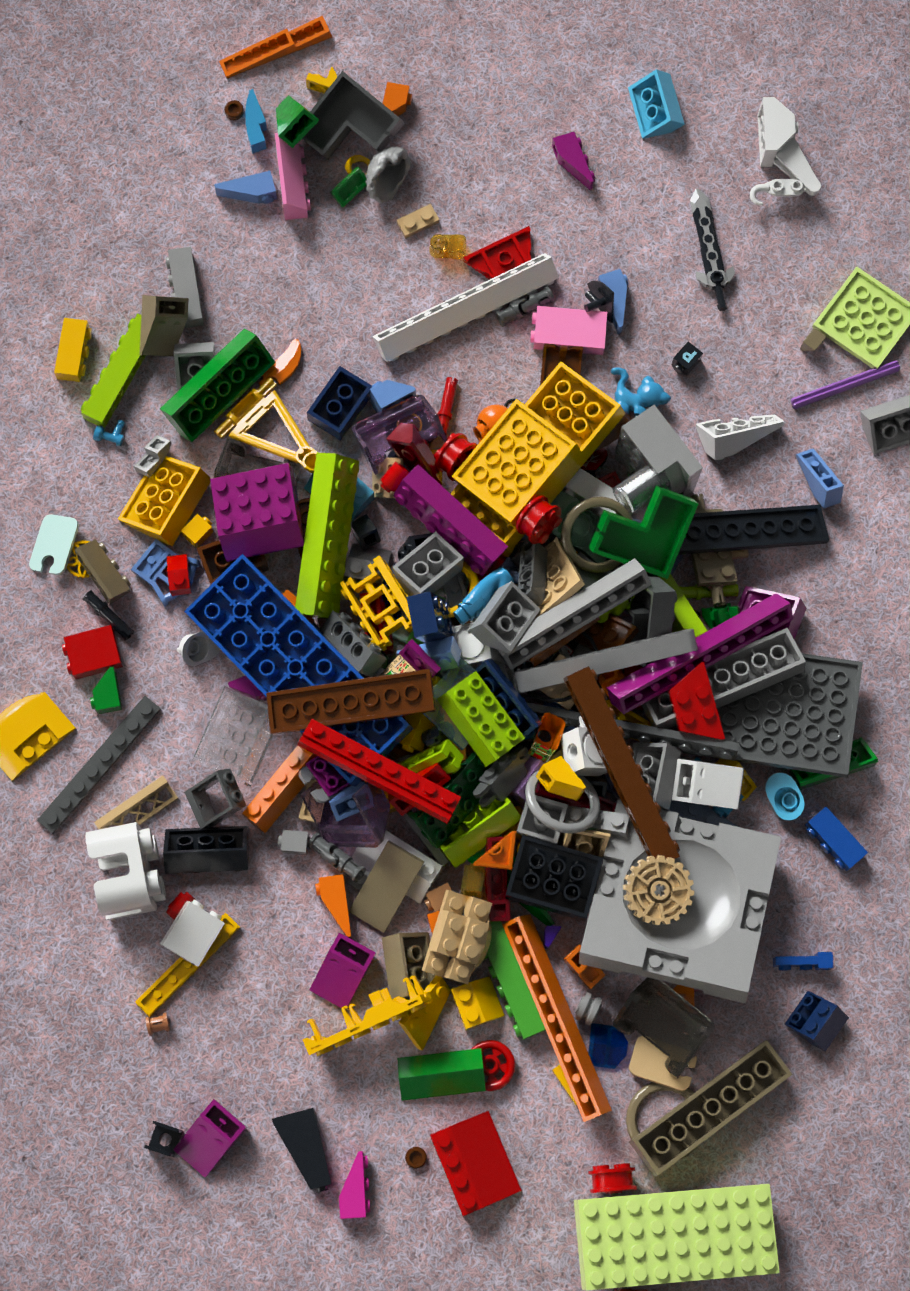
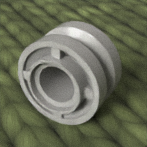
[575,992,602,1026]

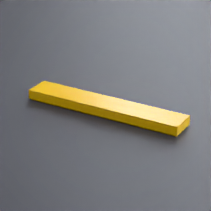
[135,912,240,1017]

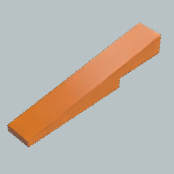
[219,15,332,78]

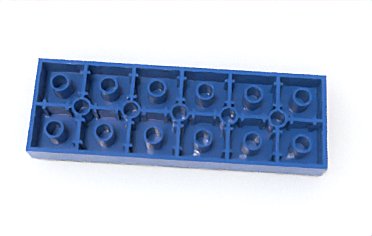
[184,554,414,787]

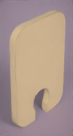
[629,1036,697,1091]

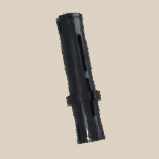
[82,590,135,641]

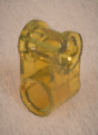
[429,234,466,260]

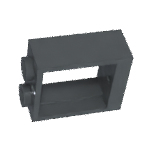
[184,768,247,829]

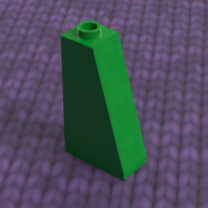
[276,95,319,148]

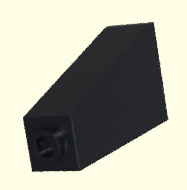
[272,1108,332,1193]

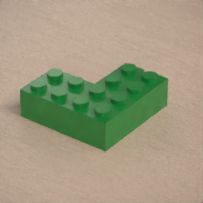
[589,486,698,579]

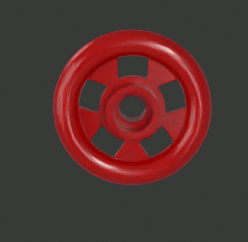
[471,1040,515,1091]

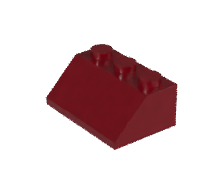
[386,422,443,485]

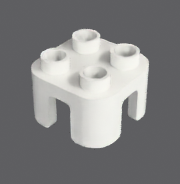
[86,822,167,921]

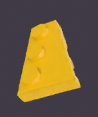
[398,975,451,1051]

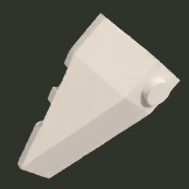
[696,415,784,460]

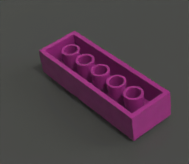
[393,465,508,577]

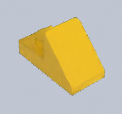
[306,67,337,94]

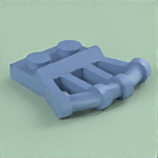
[131,539,200,607]

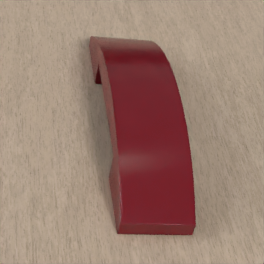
[485,837,510,922]

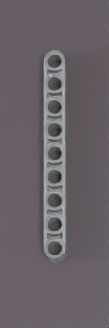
[514,629,698,693]

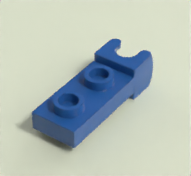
[773,952,833,971]

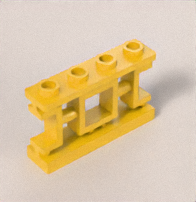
[340,555,413,651]

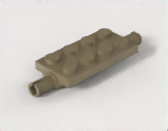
[691,494,738,607]

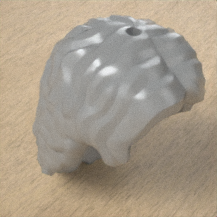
[366,146,411,204]

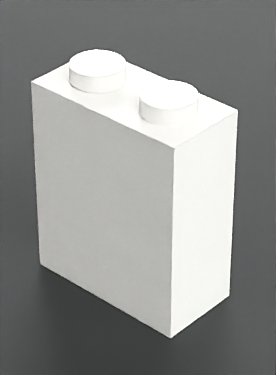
[160,900,225,967]

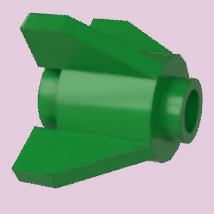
[701,603,740,629]

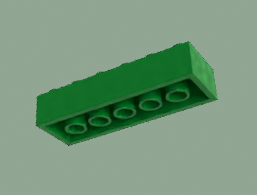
[160,328,276,443]

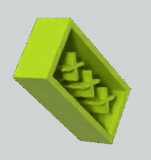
[437,671,525,767]

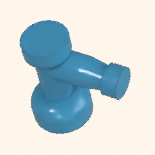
[93,420,125,447]

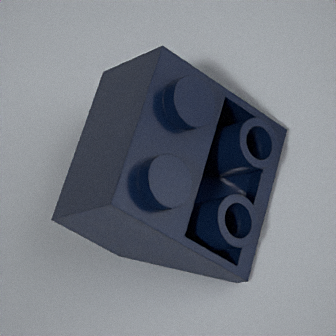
[785,991,849,1052]

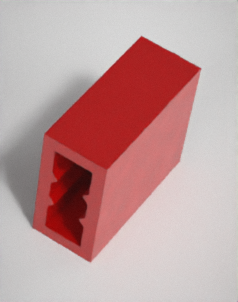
[62,625,123,680]

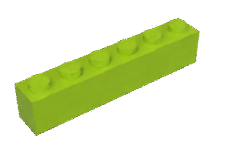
[81,313,146,429]

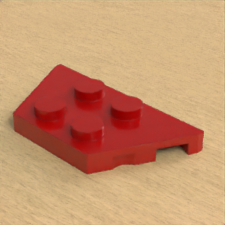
[463,226,531,280]
[668,662,725,740]

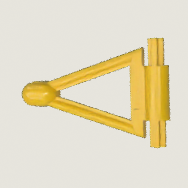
[214,378,318,473]

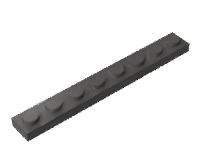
[37,696,161,834]

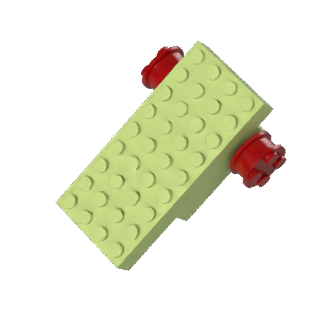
[574,1163,780,1291]

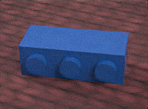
[805,806,868,872]

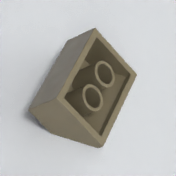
[75,539,131,605]
[382,932,435,999]

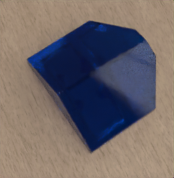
[588,1023,628,1069]

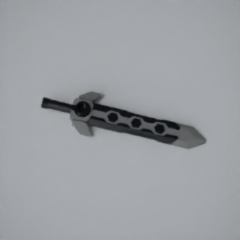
[690,189,735,311]

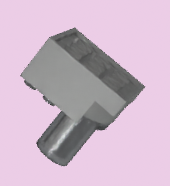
[613,405,703,515]

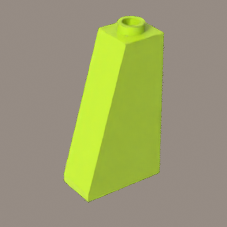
[658,574,707,638]

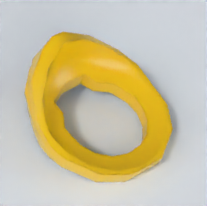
[344,155,370,175]

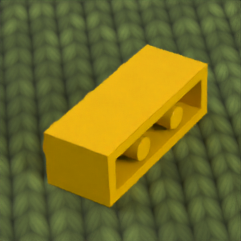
[54,318,92,382]

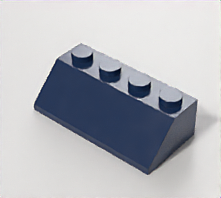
[471,658,542,737]

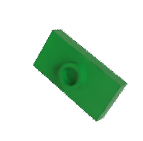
[330,167,367,207]

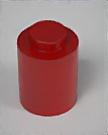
[380,461,410,493]

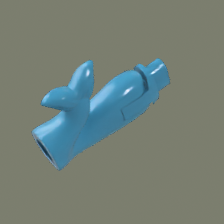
[453,567,514,625]

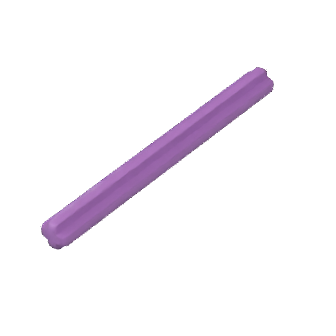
[791,361,900,409]

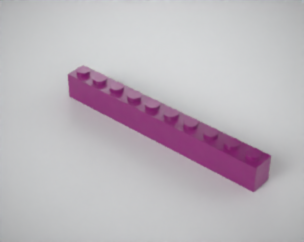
[607,593,794,715]

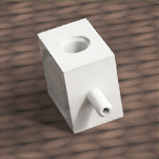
[452,617,504,671]
[560,716,607,776]

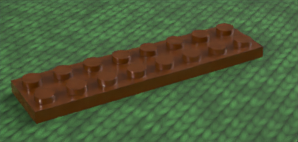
[266,669,436,735]

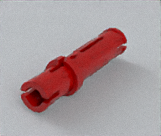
[435,377,458,436]

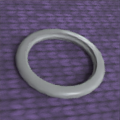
[525,770,600,834]

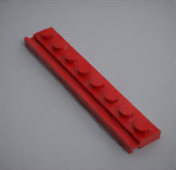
[297,719,461,824]

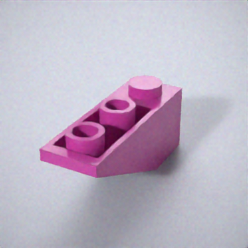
[339,1151,370,1219]

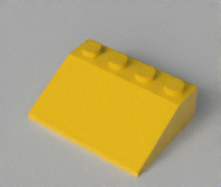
[118,456,211,546]

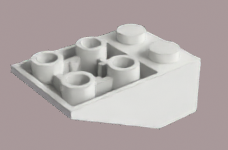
[672,759,744,809]

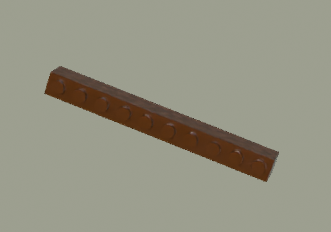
[563,666,680,860]

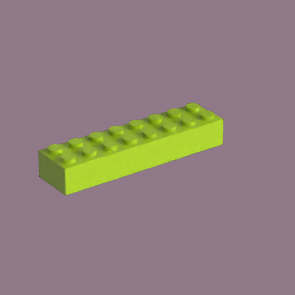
[295,453,360,619]

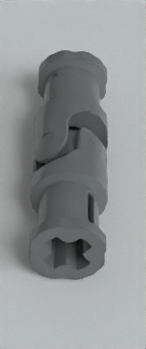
[495,286,555,327]
[307,833,366,883]

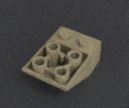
[139,295,189,356]

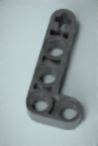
[506,538,548,606]

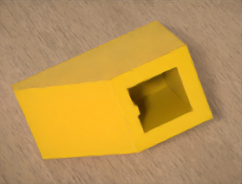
[536,756,586,800]

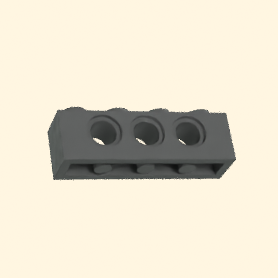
[320,611,387,677]

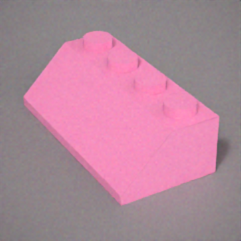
[275,133,311,220]

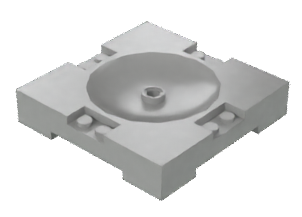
[579,799,781,1003]

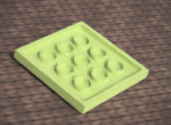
[812,267,910,369]

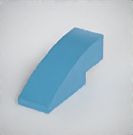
[245,89,267,154]

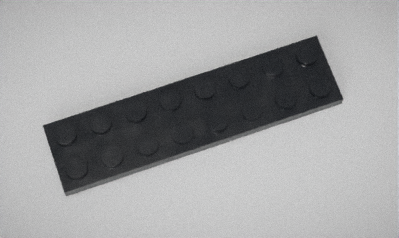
[678,505,829,555]

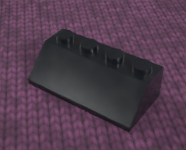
[163,826,249,874]

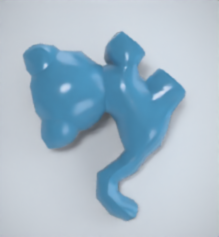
[611,367,671,417]

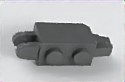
[473,745,531,807]

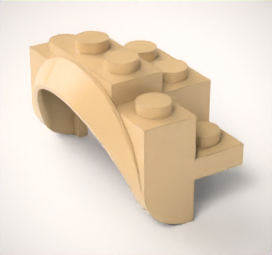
[422,890,492,984]

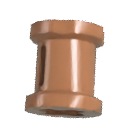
[145,1013,170,1036]

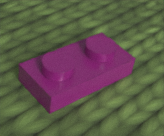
[399,639,441,678]

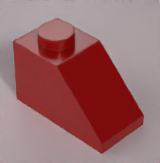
[167,554,192,596]

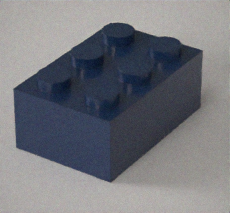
[307,366,372,441]
[406,591,455,643]

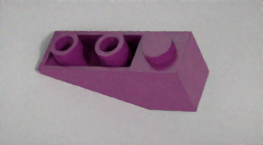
[552,131,595,190]

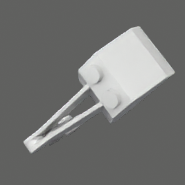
[750,97,821,206]

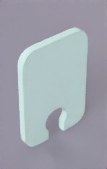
[29,515,79,575]

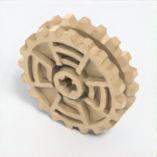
[623,855,694,925]

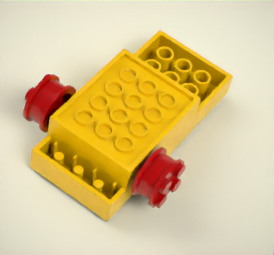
[434,362,625,553]

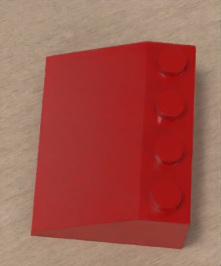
[430,1111,522,1216]

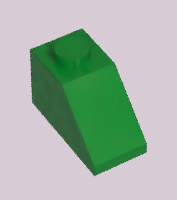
[90,667,122,715]

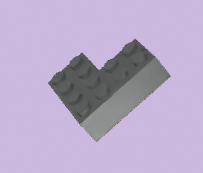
[302,71,405,160]
[619,564,677,667]

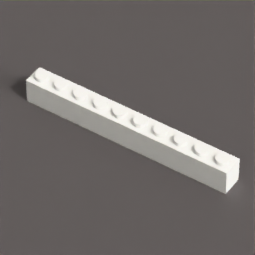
[373,253,559,362]

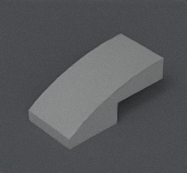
[133,435,172,478]

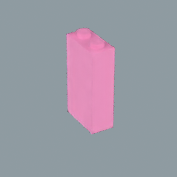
[530,306,607,355]

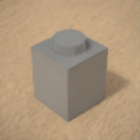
[278,830,309,855]

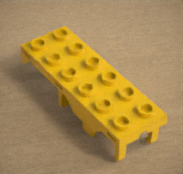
[302,975,432,1057]

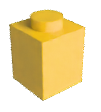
[181,514,213,548]

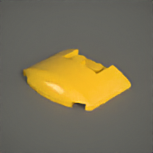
[0,692,76,782]

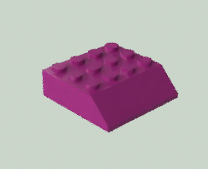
[210,463,304,562]

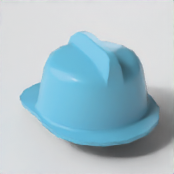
[765,772,805,821]

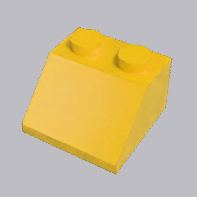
[451,976,505,1031]

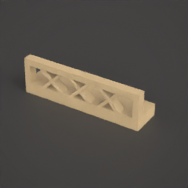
[94,776,179,830]

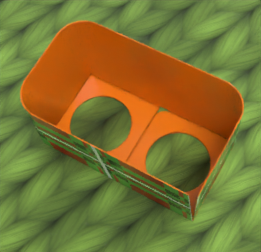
[528,712,565,762]

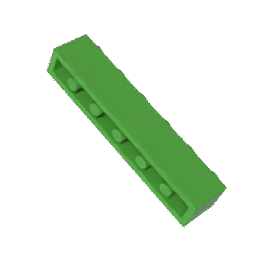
[484,921,546,1040]

